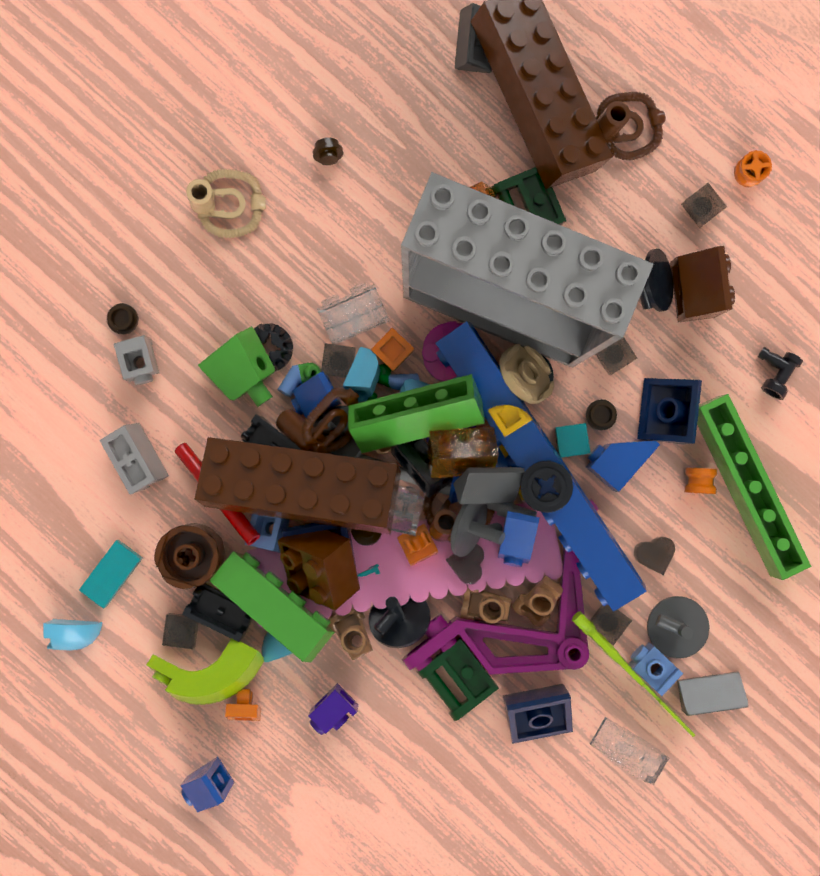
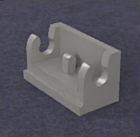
[99,423,169,495]

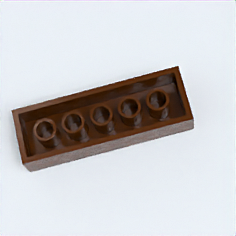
[470,0,613,189]
[194,437,401,535]

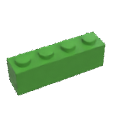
[348,374,485,453]
[210,551,335,663]

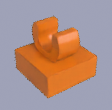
[371,327,415,372]
[397,523,438,566]
[225,689,261,721]

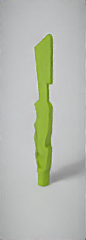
[572,611,695,737]

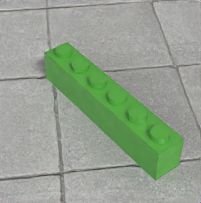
[697,394,812,580]

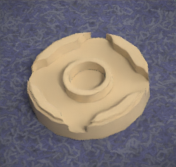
[499,344,554,404]

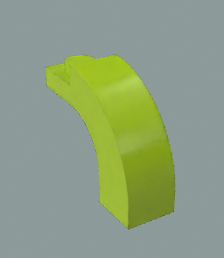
[146,639,264,705]

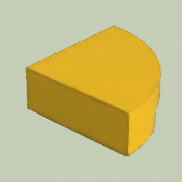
[488,405,533,437]

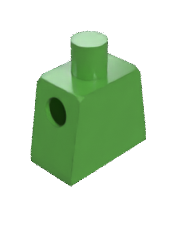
[198,326,275,407]

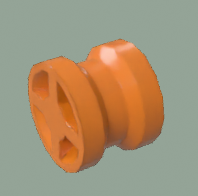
[734,150,772,187]
[684,468,718,494]

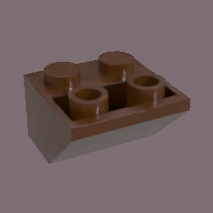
[670,246,735,322]
[277,530,360,611]

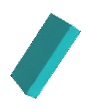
[79,540,143,609]

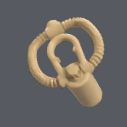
[186,169,266,238]

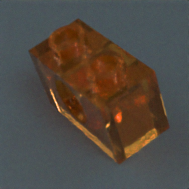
[427,427,499,478]

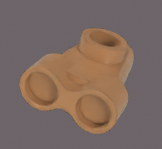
[512,576,563,627]
[460,585,512,623]
[328,607,373,660]

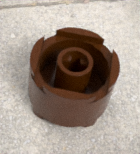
[154,523,225,589]

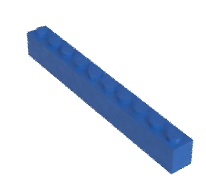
[436,321,647,612]

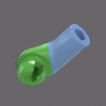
[277,363,321,397]

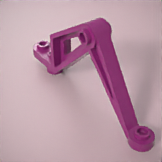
[402,498,599,675]

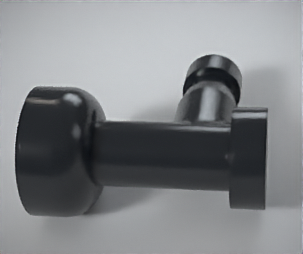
[758,347,803,400]

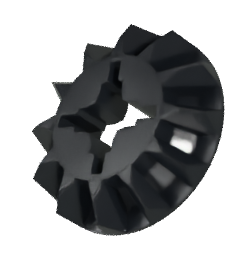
[254,323,293,371]
[521,460,573,513]

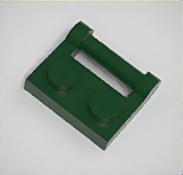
[491,167,566,225]
[416,637,499,721]

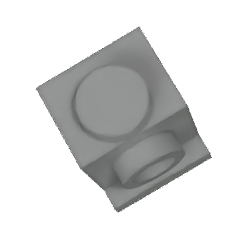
[114,335,159,385]

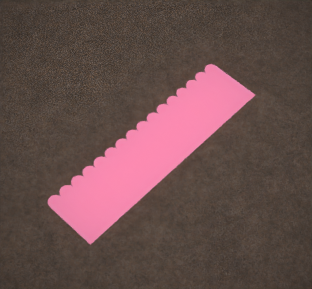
[247,503,563,629]

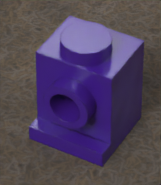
[308,683,359,735]

